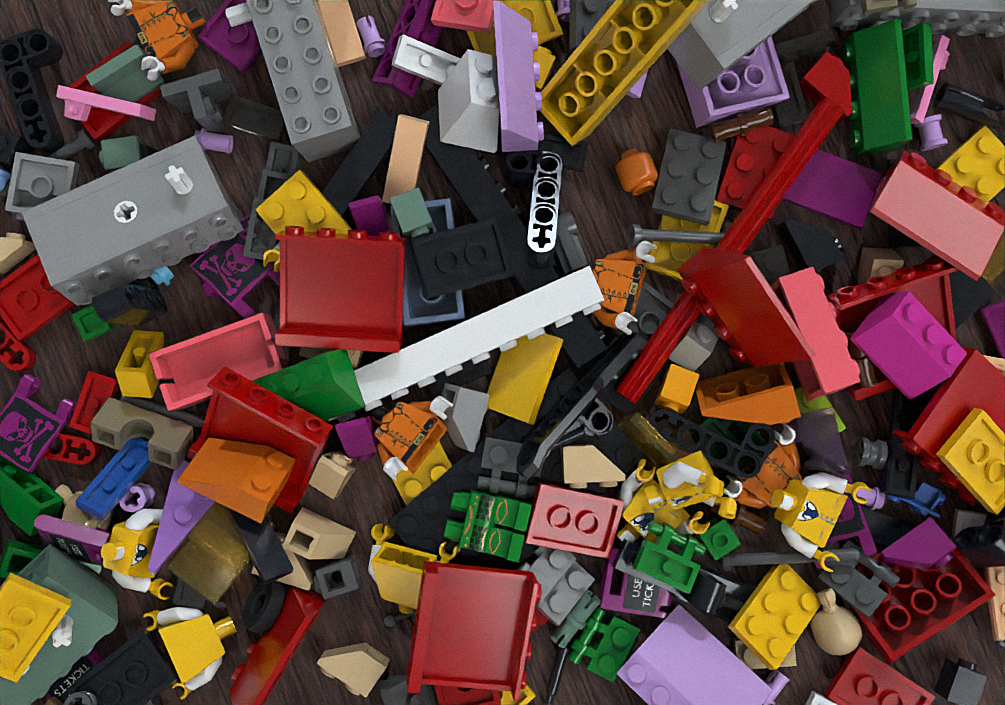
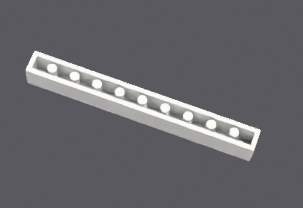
[328,266,605,423]

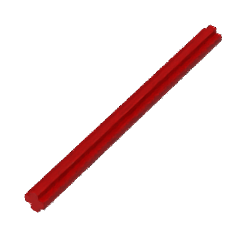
[614,97,844,404]

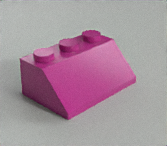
[850,291,967,399]

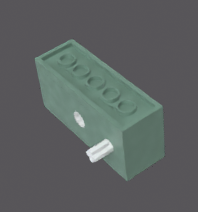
[0,543,118,705]

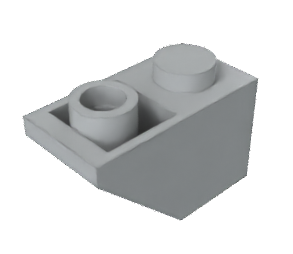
[669,312,719,372]
[442,382,490,452]

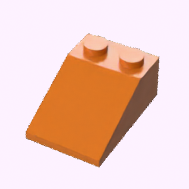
[695,363,801,425]
[177,438,296,523]

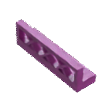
[372,0,443,98]

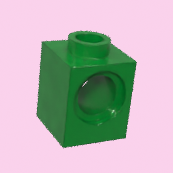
[694,514,741,561]

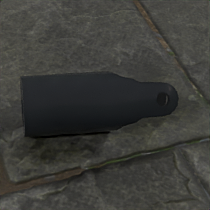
[933,82,1005,129]

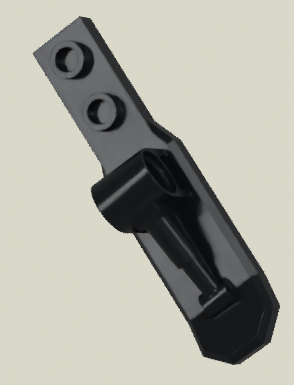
[516,332,646,479]
[612,538,756,623]

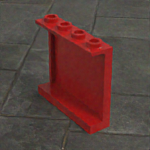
[275,226,406,353]
[827,257,958,401]
[893,347,1005,505]
[187,366,333,514]
[406,561,542,701]

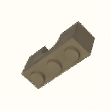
[90,397,193,470]

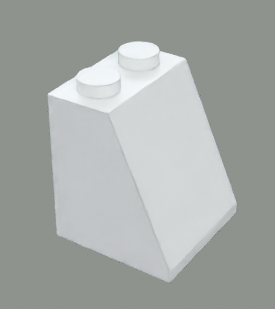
[438,49,500,153]

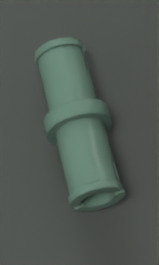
[550,590,601,648]

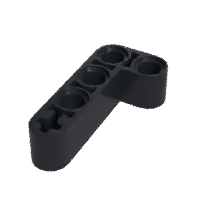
[0,28,64,154]
[506,150,562,267]
[92,276,168,326]
[649,409,775,480]
[953,506,1005,568]

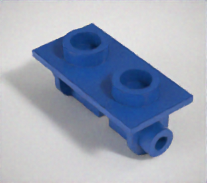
[877,479,946,518]

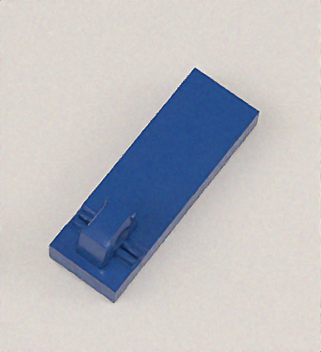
[76,437,152,521]

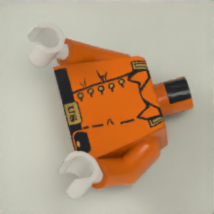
[107,0,206,81]
[576,241,657,335]
[372,396,453,481]
[723,423,803,509]

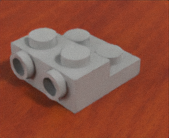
[5,152,80,222]
[518,546,595,626]

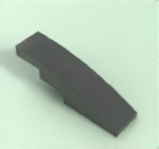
[243,142,301,262]

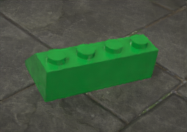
[841,19,912,157]
[253,350,366,421]

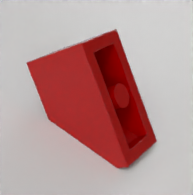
[795,51,852,124]

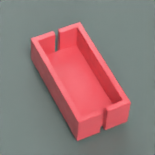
[770,267,861,402]
[148,313,289,411]

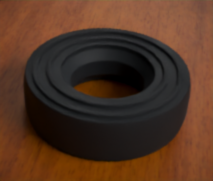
[242,580,285,634]

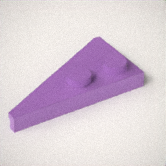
[148,460,216,575]

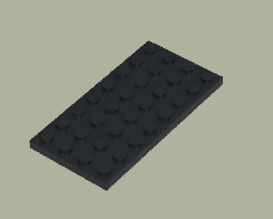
[388,367,644,570]

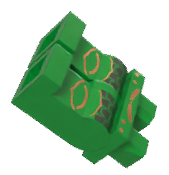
[444,489,532,563]

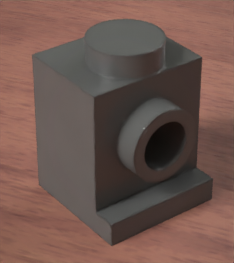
[314,555,363,600]

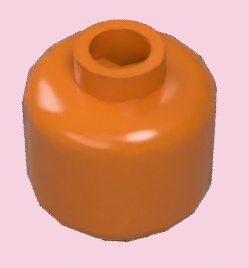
[615,149,658,195]

